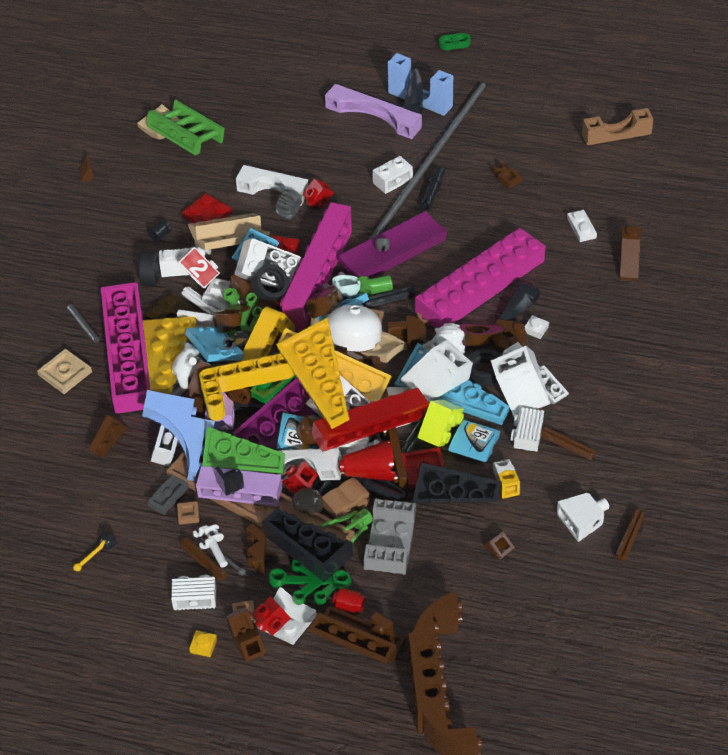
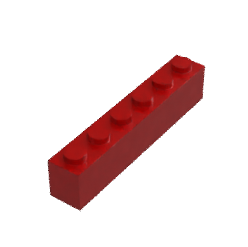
[311,388,430,452]

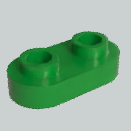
[439,33,471,51]

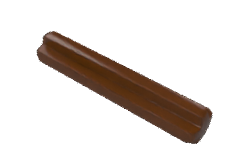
[540,427,595,460]
[615,509,645,561]
[180,537,227,581]

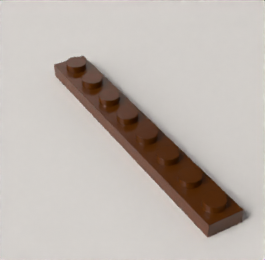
[371,357,407,490]

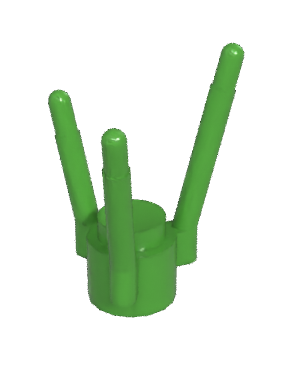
[320,509,373,543]

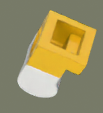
[493,459,520,499]

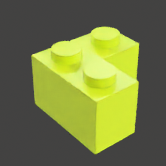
[417,400,464,447]

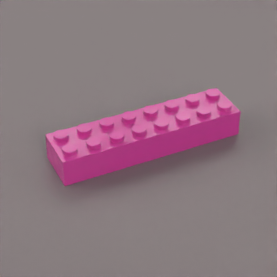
[280,202,352,332]
[415,228,546,328]
[101,282,151,414]

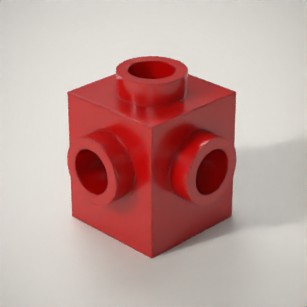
[302,178,334,209]
[282,461,318,495]
[252,596,291,636]

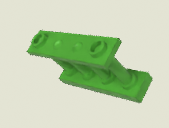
[147,100,225,155]

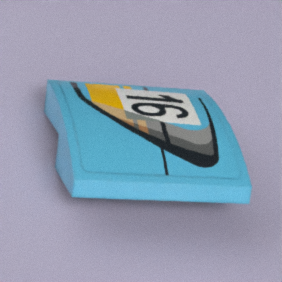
[276,413,317,450]
[448,420,500,462]

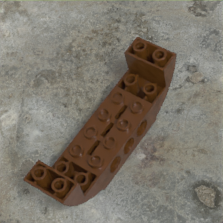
[409,591,482,755]

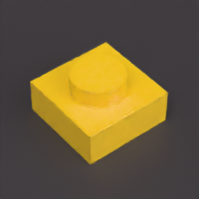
[189,631,217,657]

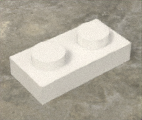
[567,210,597,242]

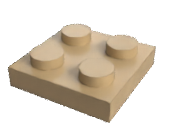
[37,349,92,394]

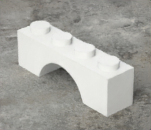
[236,165,308,206]
[259,448,342,480]

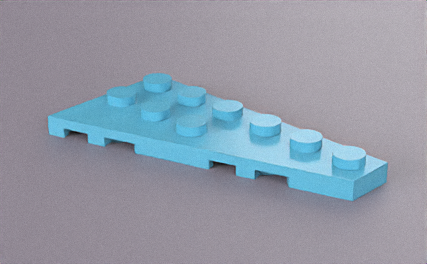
[394,343,509,425]

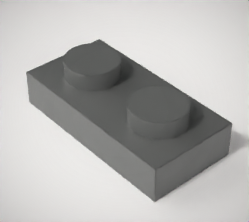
[147,474,189,515]

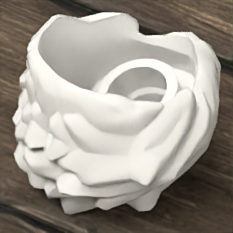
[432,323,465,354]

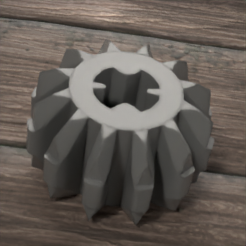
[275,188,302,220]

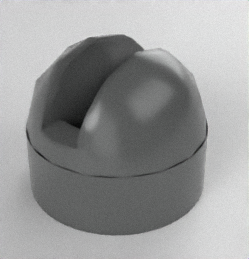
[375,238,390,252]

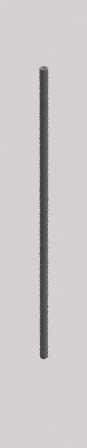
[367,83,486,241]

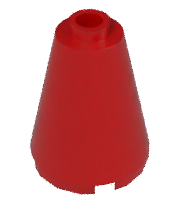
[339,440,395,481]

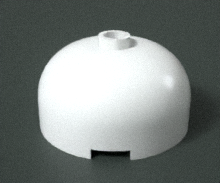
[328,305,382,351]

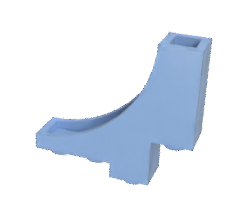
[142,390,217,481]

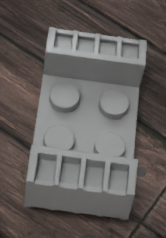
[364,499,416,575]

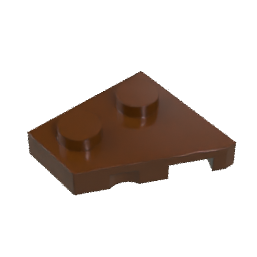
[88,415,128,457]

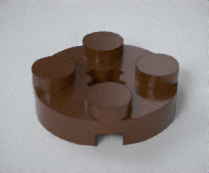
[490,319,527,353]

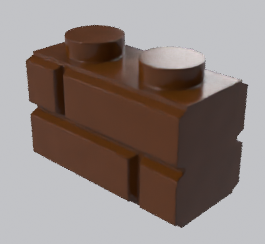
[306,286,343,318]

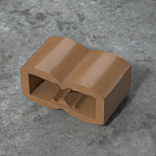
[322,477,370,519]

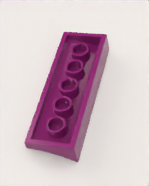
[338,211,448,279]
[233,378,316,450]

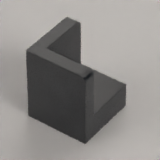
[215,466,244,496]

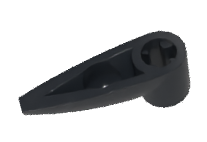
[403,68,423,115]
[499,282,540,321]

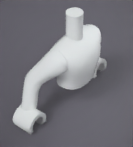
[170,342,199,397]

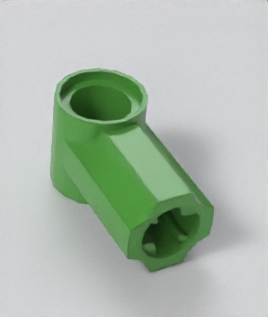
[358,276,393,297]

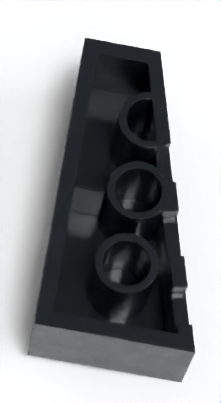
[411,463,502,503]
[262,508,353,582]

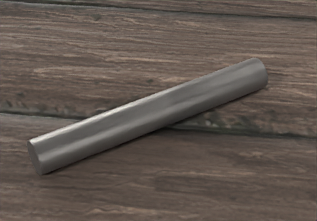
[67,304,100,343]

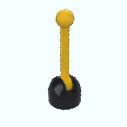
[73,531,117,571]

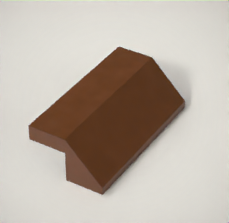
[308,605,406,664]

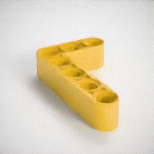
[238,306,295,362]
[199,353,295,421]

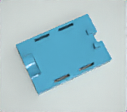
[185,326,244,362]

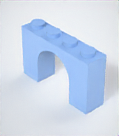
[388,53,453,116]

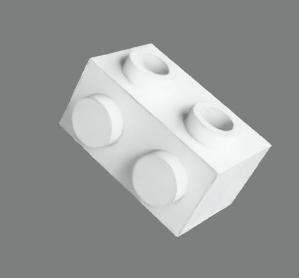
[373,156,413,194]

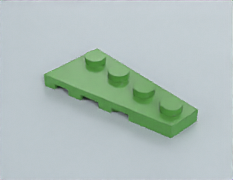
[202,426,286,475]

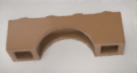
[582,108,653,145]

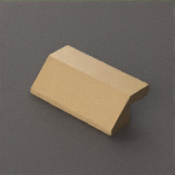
[188,213,270,250]

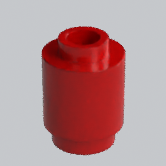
[333,587,366,613]

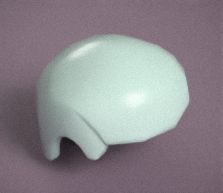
[332,275,360,297]

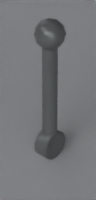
[220,548,246,576]

